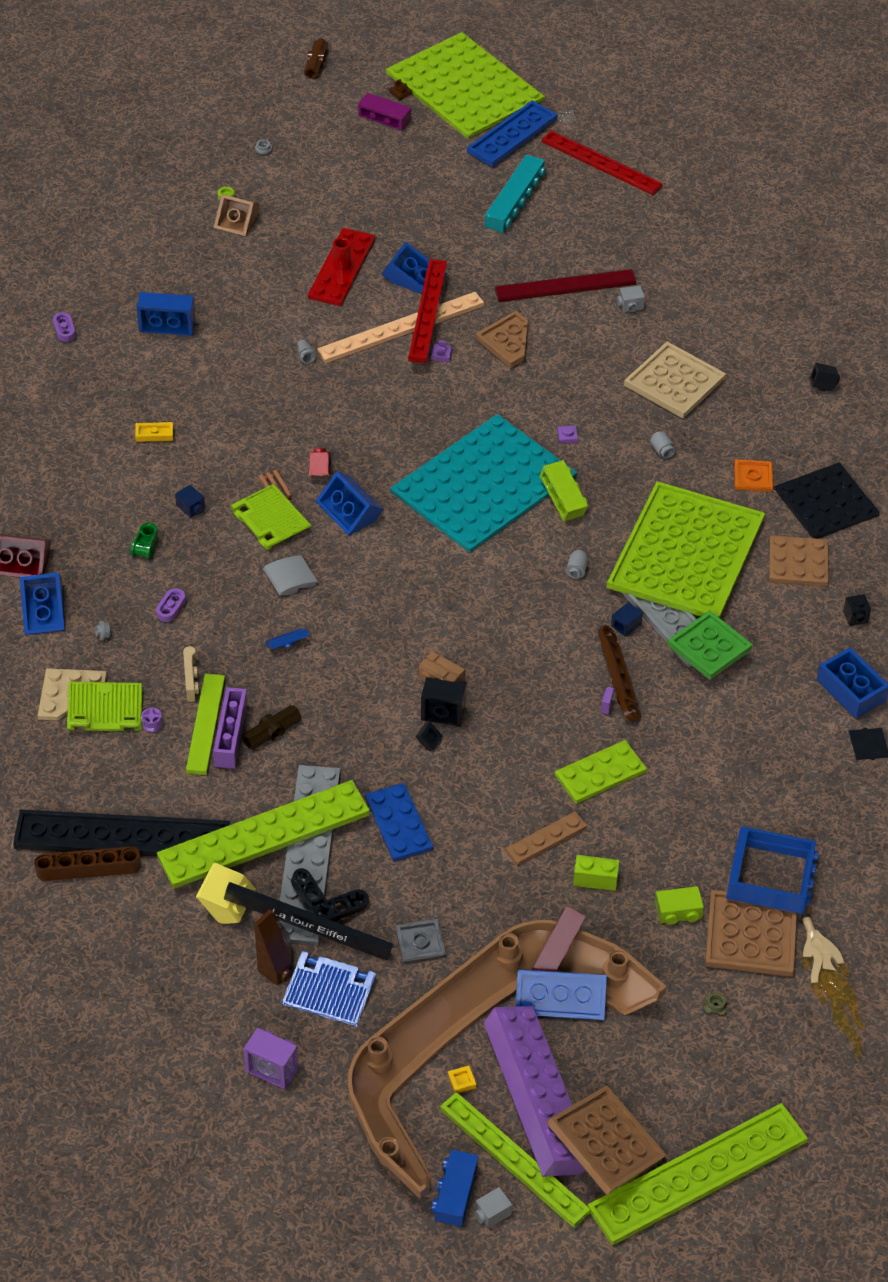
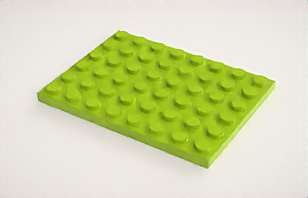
[386,32,545,139]
[606,481,765,618]

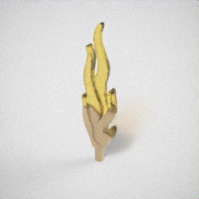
[802,917,864,1059]

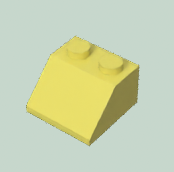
[196,863,256,924]

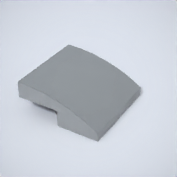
[263,555,318,595]

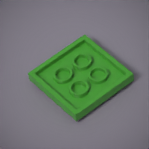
[667,611,753,680]

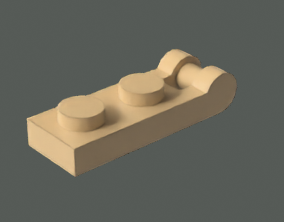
[183,646,199,702]

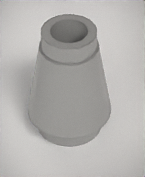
[297,340,316,364]

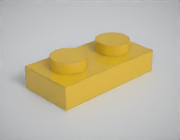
[135,422,173,442]

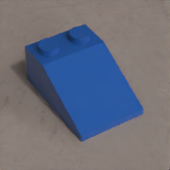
[381,242,447,294]
[19,572,65,635]

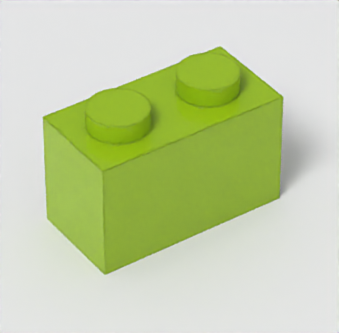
[573,855,619,891]
[654,886,704,925]

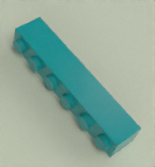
[484,154,546,233]

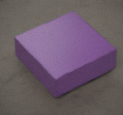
[601,687,614,715]

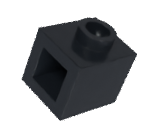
[809,363,840,391]
[843,594,871,626]

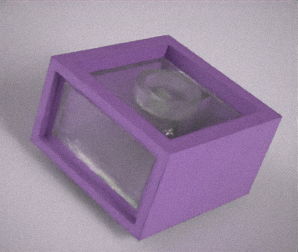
[244,1028,298,1089]

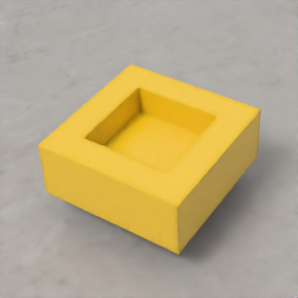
[448,1065,477,1094]

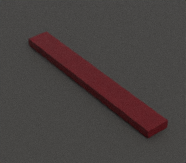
[495,269,636,302]

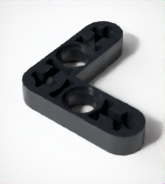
[291,868,369,921]

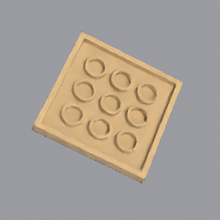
[624,342,726,418]

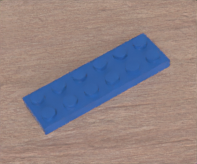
[467,100,558,167]

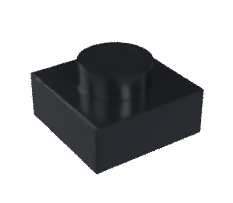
[416,721,443,751]

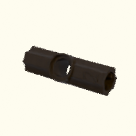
[242,705,302,750]

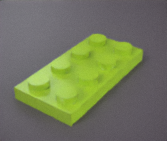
[554,740,647,804]

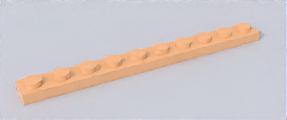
[317,292,484,364]

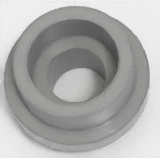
[255,139,272,154]
[95,621,110,641]

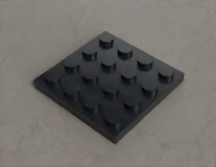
[774,462,880,539]

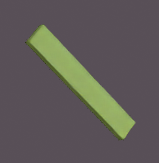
[186,674,225,775]

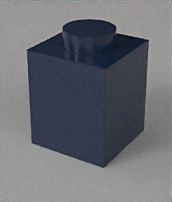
[175,485,205,518]
[611,602,643,637]

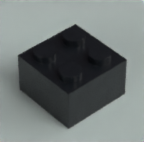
[421,677,466,727]

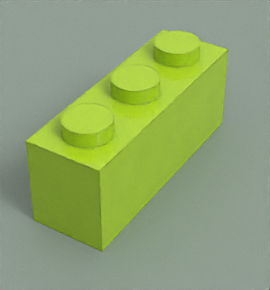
[539,460,588,522]

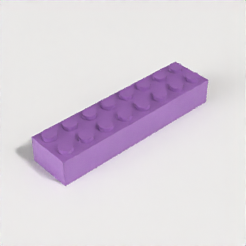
[484,1006,585,1177]

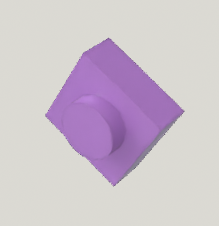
[557,426,578,444]

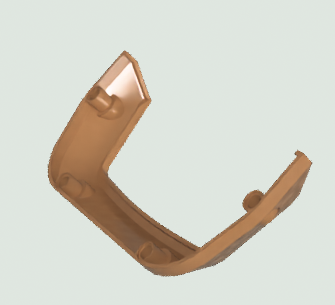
[348,920,667,1199]

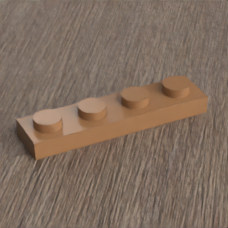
[505,811,587,866]

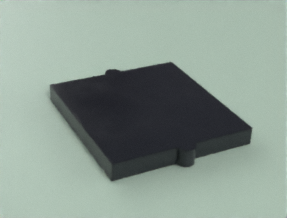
[849,728,888,760]

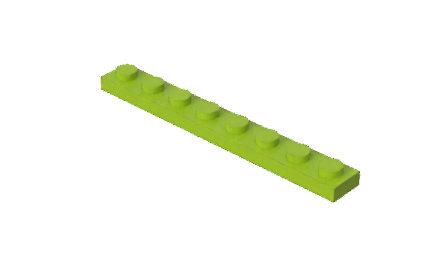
[440,1092,591,1228]

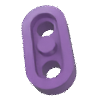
[53,312,76,342]
[156,588,186,622]

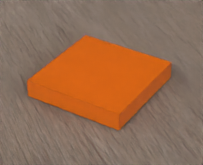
[734,459,773,492]

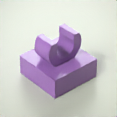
[431,340,452,362]

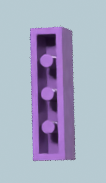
[213,687,248,769]

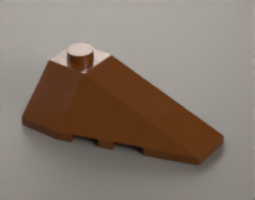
[254,909,292,986]

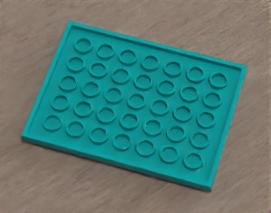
[390,414,577,553]

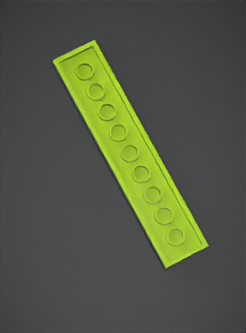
[157,780,370,889]
[587,1103,808,1246]

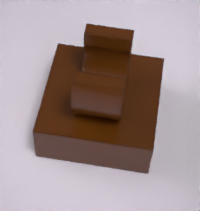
[389,79,412,101]

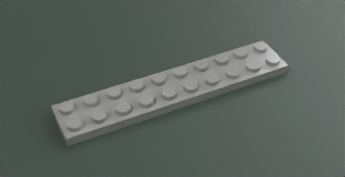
[279,765,340,945]

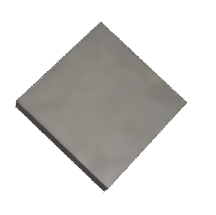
[395,919,446,964]

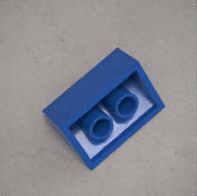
[316,471,383,535]

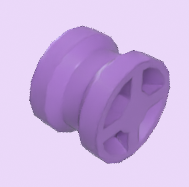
[141,708,163,732]

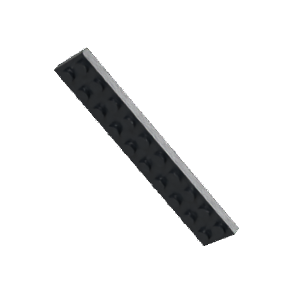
[13,809,230,856]

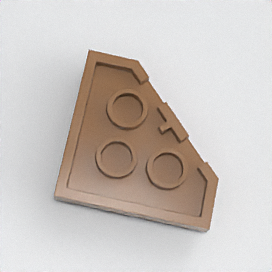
[475,311,528,368]

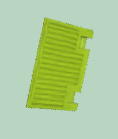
[230,484,311,550]
[67,681,142,731]

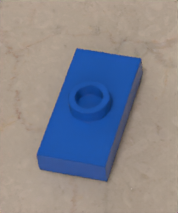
[266,628,309,649]

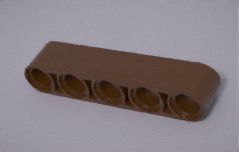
[34,847,141,881]

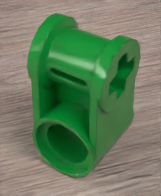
[130,522,158,560]

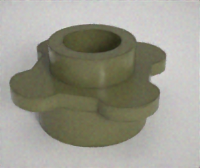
[704,993,727,1016]

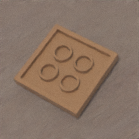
[769,535,828,586]

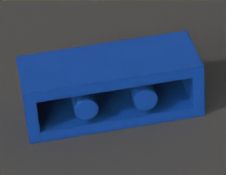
[431,1149,479,1227]

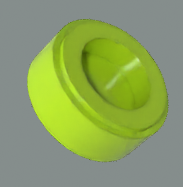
[218,187,235,199]

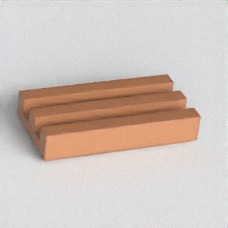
[259,470,291,500]

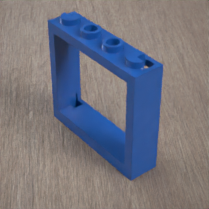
[726,826,819,914]

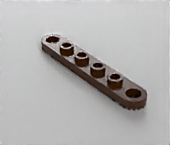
[598,625,641,722]

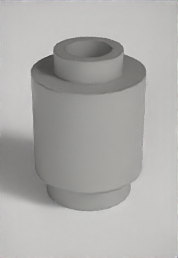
[650,431,676,459]
[566,550,588,579]

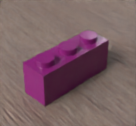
[358,92,411,131]

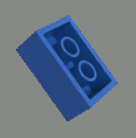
[137,292,196,336]
[817,647,888,719]

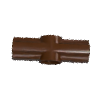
[304,38,328,79]

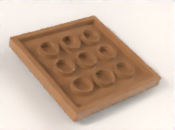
[705,890,797,977]
[547,1085,667,1195]

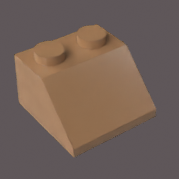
[213,194,260,236]

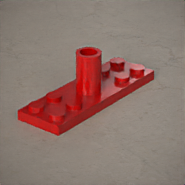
[308,228,375,306]

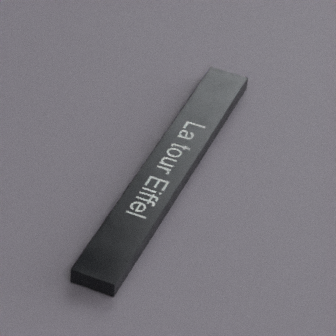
[224,882,393,960]

